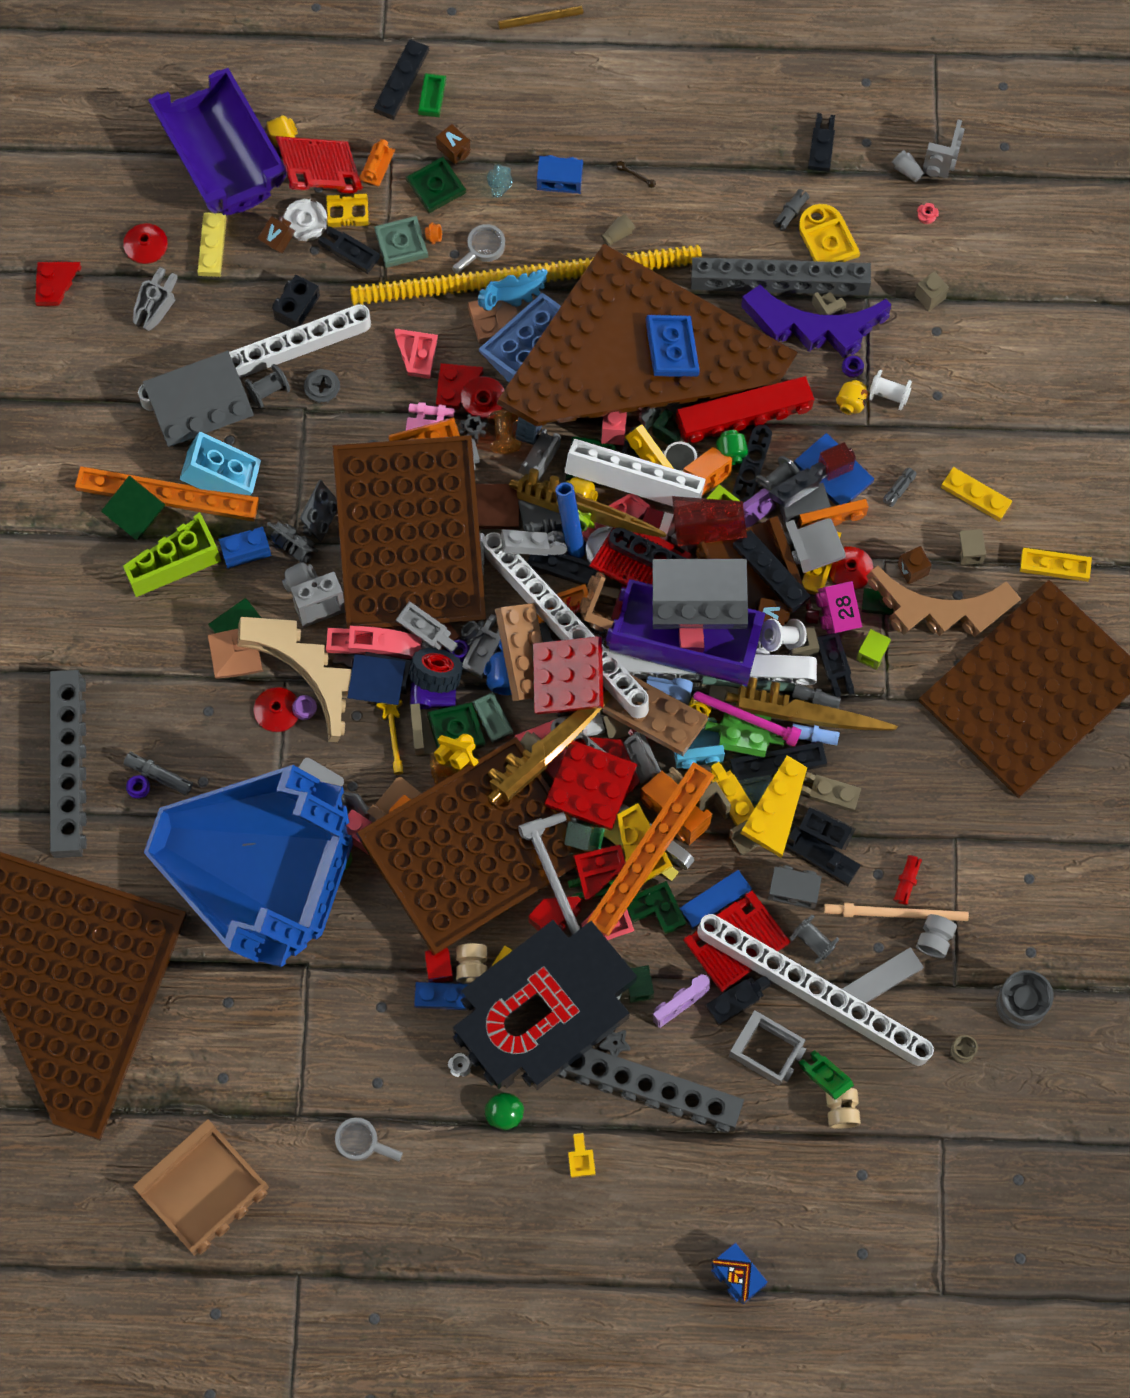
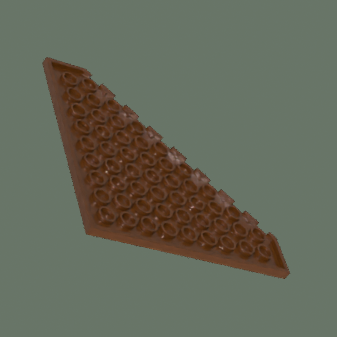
[497,244,798,427]
[0,852,187,1141]

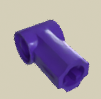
[410,682,456,710]

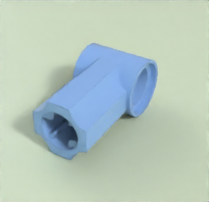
[646,676,693,705]

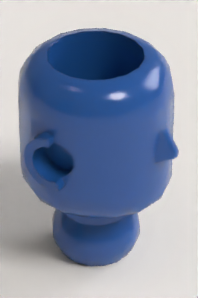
[484,639,512,695]

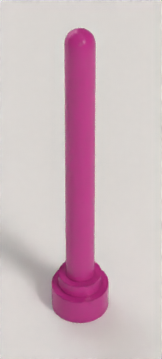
[693,691,802,747]

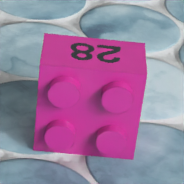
[815,581,862,634]

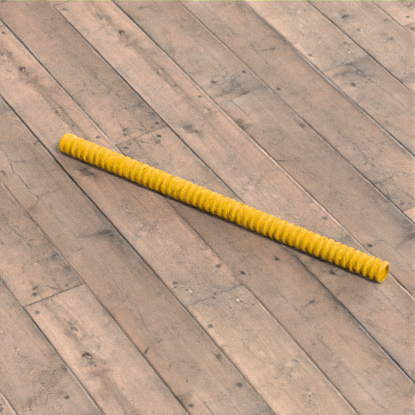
[350,244,702,306]

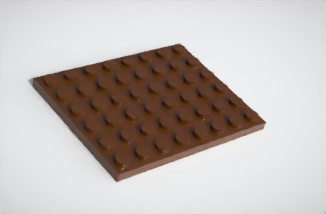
[333,435,486,629]
[919,580,1130,798]
[356,737,591,956]

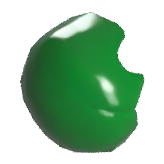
[484,1092,524,1130]

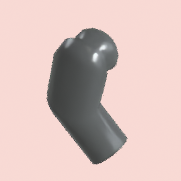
[341,792,369,816]

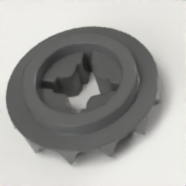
[304,369,340,404]

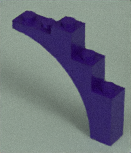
[741,285,891,358]

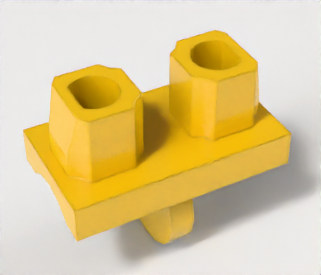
[434,734,479,770]

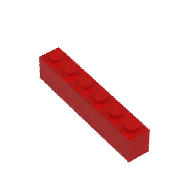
[675,376,815,443]

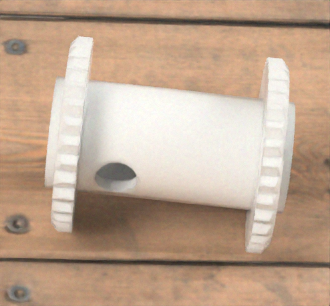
[869,370,912,411]
[760,619,807,652]

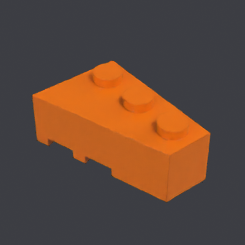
[640,771,712,845]

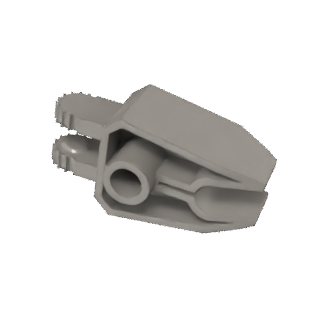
[133,267,178,331]

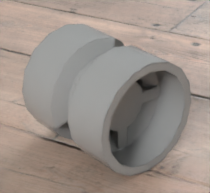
[916,914,957,959]

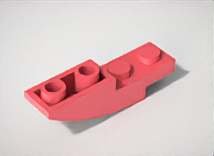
[326,626,422,659]

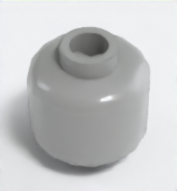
[282,562,318,593]

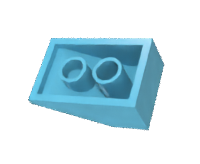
[180,431,261,496]

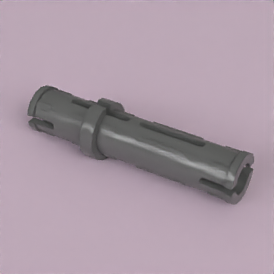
[123,751,193,796]

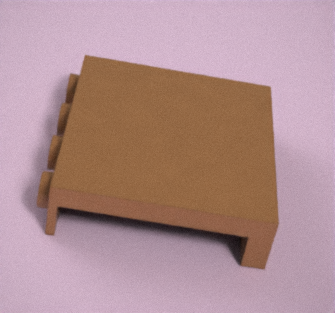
[133,1119,269,1256]

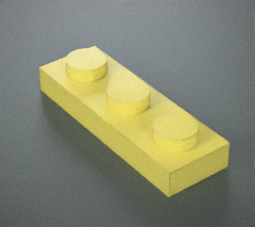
[198,213,227,277]

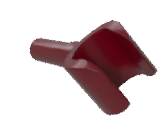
[805,599,819,624]

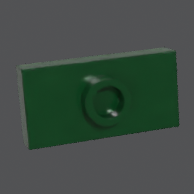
[861,588,895,615]

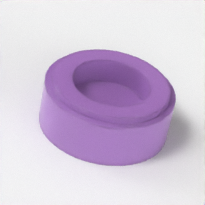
[292,695,317,720]

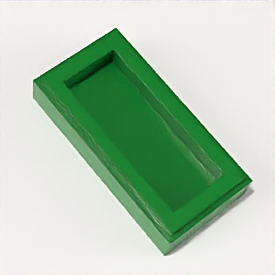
[418,73,447,117]

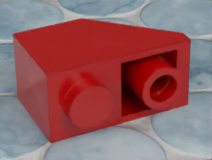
[528,896,582,932]

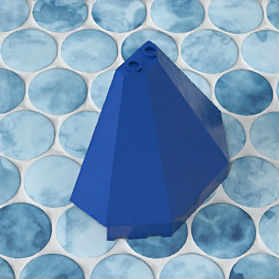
[144,765,353,967]

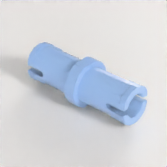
[793,723,840,746]

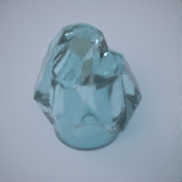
[487,164,513,198]

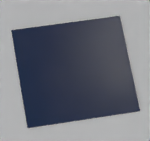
[347,654,406,705]

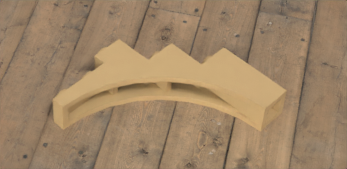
[237,617,352,742]

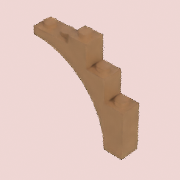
[866,566,1021,638]

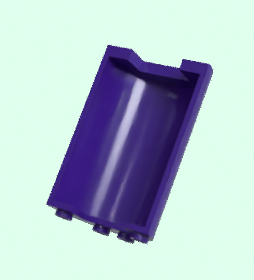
[148,68,287,215]
[606,579,765,686]

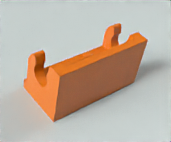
[683,447,732,496]

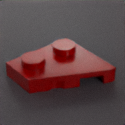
[35,262,81,306]
[436,363,484,410]
[574,844,626,901]

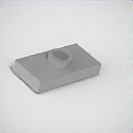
[623,732,661,784]

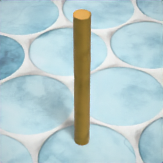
[498,6,583,30]

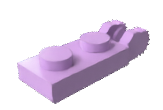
[653,974,710,1028]

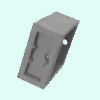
[290,572,345,628]
[729,1010,806,1086]

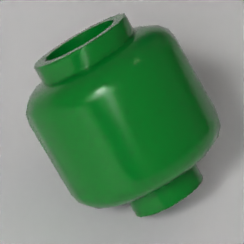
[716,430,748,465]

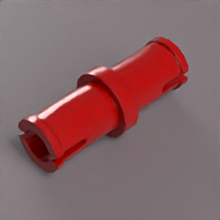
[893,855,922,905]

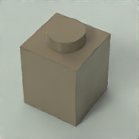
[914,271,949,311]

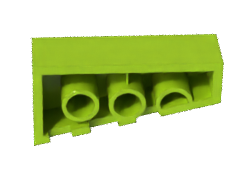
[123,512,221,597]

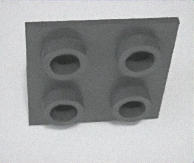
[299,480,338,542]
[518,501,564,534]
[267,522,319,563]

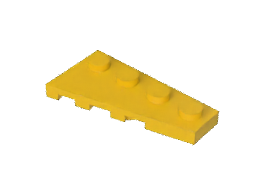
[740,756,807,858]

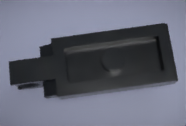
[769,462,827,508]
[705,976,771,1026]

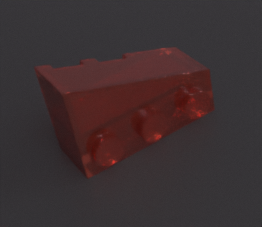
[672,496,747,546]

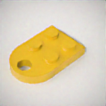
[799,204,860,262]

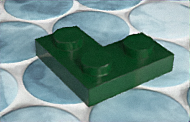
[627,881,686,935]

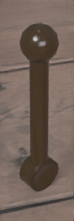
[617,161,656,188]

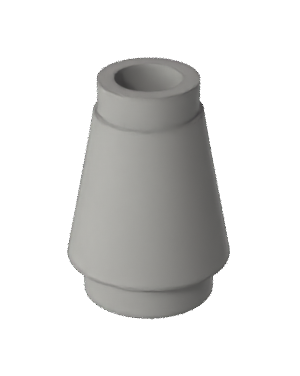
[892,150,924,182]

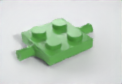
[705,712,785,757]

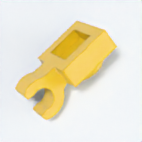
[568,1133,596,1178]

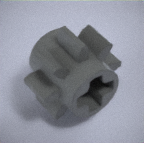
[459,415,487,444]

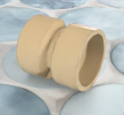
[456,943,487,984]
[826,1088,861,1129]

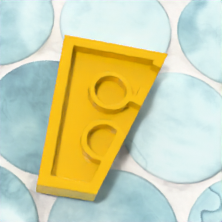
[617,803,673,882]

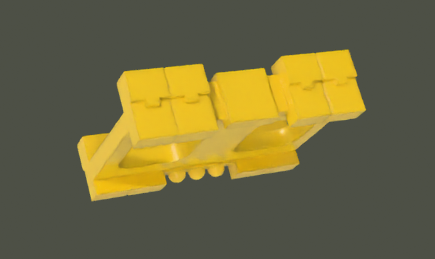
[327,194,369,227]

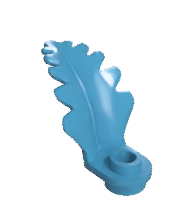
[478,268,548,311]

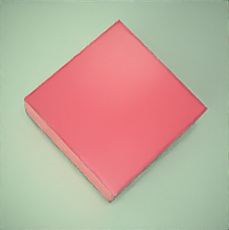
[679,628,705,652]

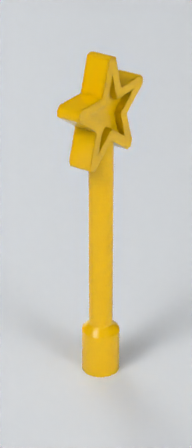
[376,700,403,775]

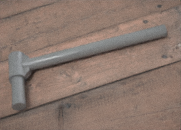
[518,812,580,935]

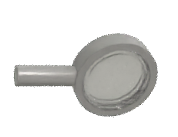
[452,224,505,273]
[335,1118,403,1162]

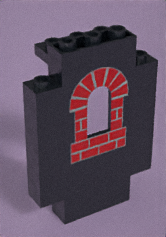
[452,920,637,1090]

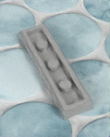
[830,947,924,1013]

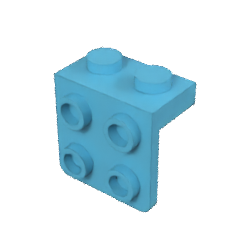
[674,717,725,769]

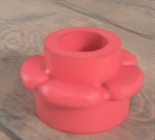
[917,203,939,224]

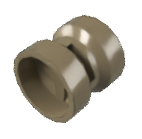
[950,1035,978,1064]

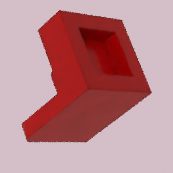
[425,948,453,983]

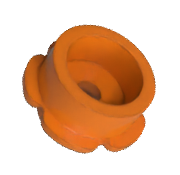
[425,222,442,244]

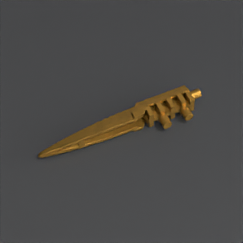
[509,468,667,537]
[725,677,898,730]
[487,690,612,804]

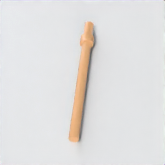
[824,903,969,921]

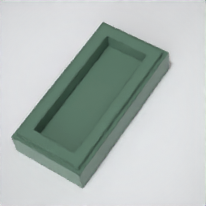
[472,692,513,744]

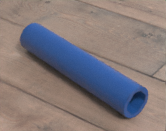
[555,482,585,558]

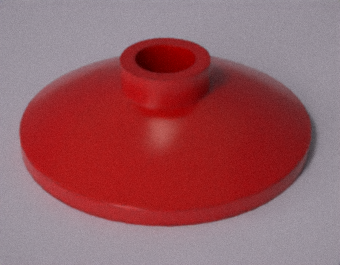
[123,223,168,264]
[461,376,505,418]
[829,547,874,590]
[254,687,299,732]

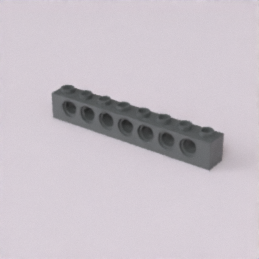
[691,257,871,295]
[50,670,87,858]
[556,1048,744,1133]

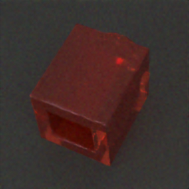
[818,442,856,481]

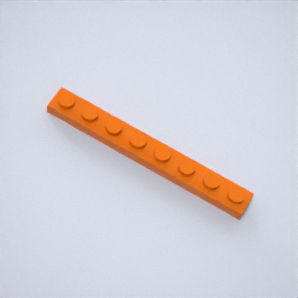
[75,466,259,522]
[587,762,715,936]

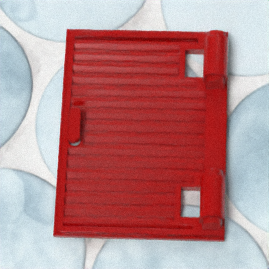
[276,136,363,194]
[589,528,692,586]
[683,891,791,992]

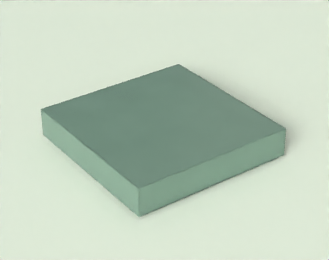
[374,216,428,268]

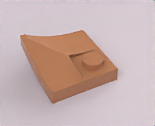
[468,300,518,344]
[208,629,263,679]

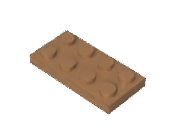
[495,603,543,702]
[603,674,708,756]

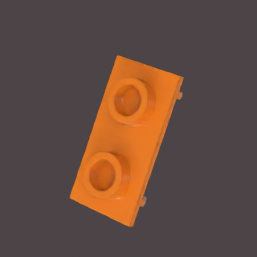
[359,139,395,187]

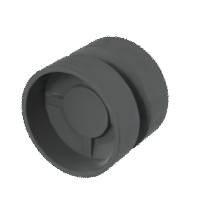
[996,970,1054,1030]

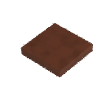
[475,484,519,529]

